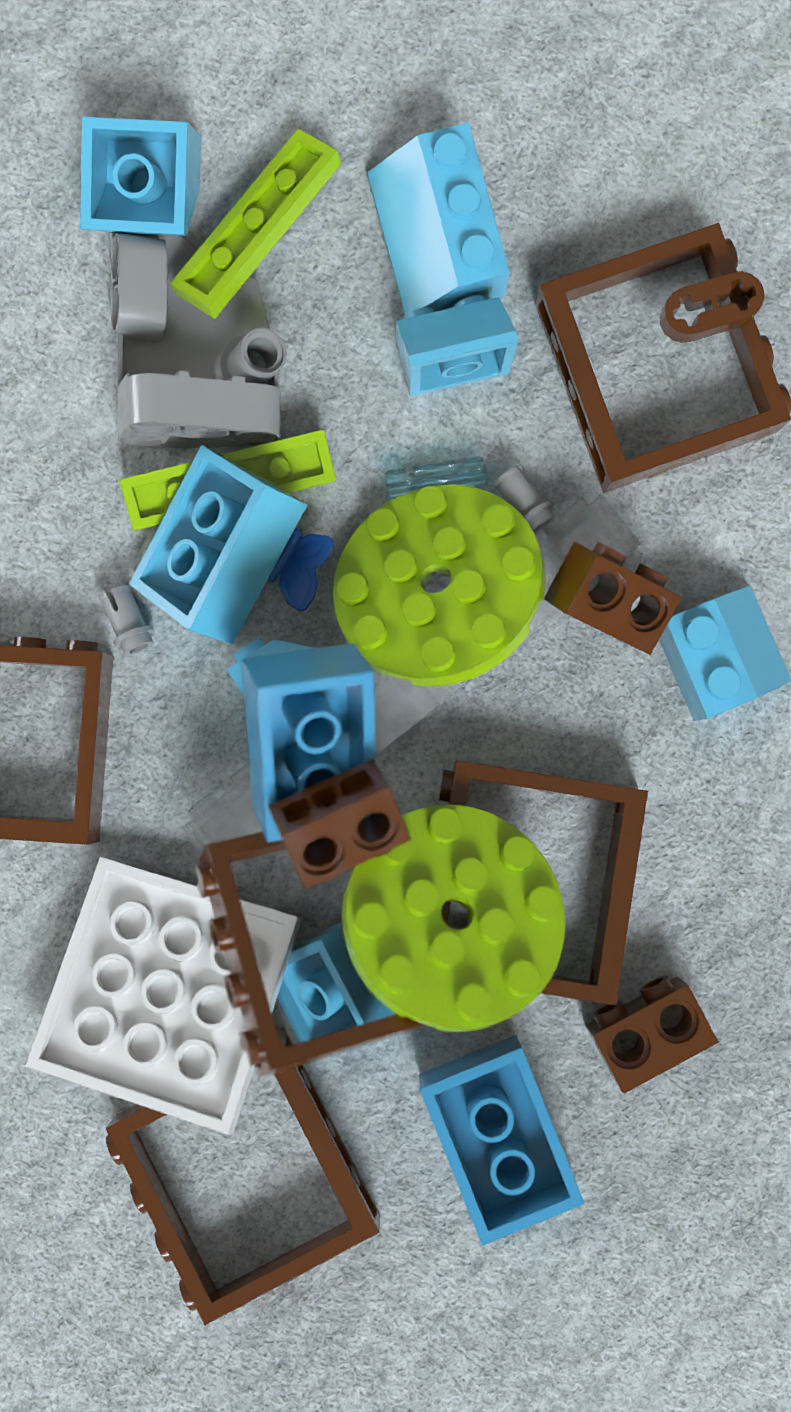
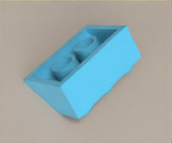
[367,122,510,314]
[129,444,307,644]

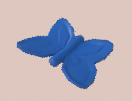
[268,528,334,612]

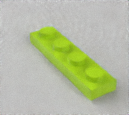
[170,129,342,319]
[119,429,336,531]

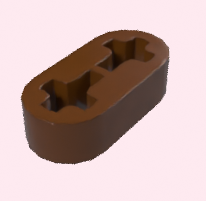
[660,271,765,343]

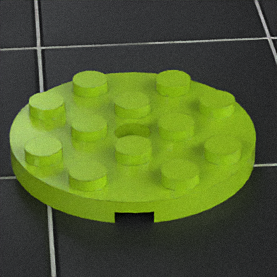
[333,484,546,686]
[342,804,565,1032]

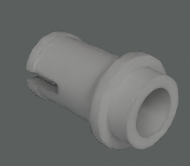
[493,465,555,533]
[99,585,154,656]

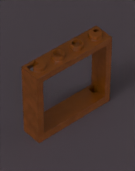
[534,223,791,493]
[0,637,114,845]
[439,760,648,1005]
[195,799,429,1078]
[105,1027,381,1325]

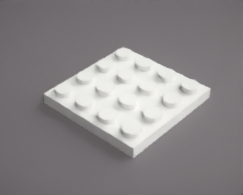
[25,857,302,1135]

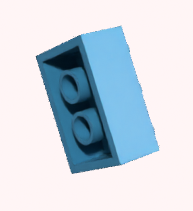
[242,643,376,842]
[419,1035,585,1246]

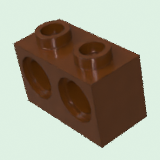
[544,541,682,655]
[268,758,411,889]
[585,975,719,1094]

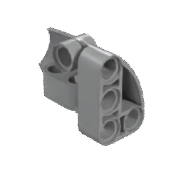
[111,232,287,448]

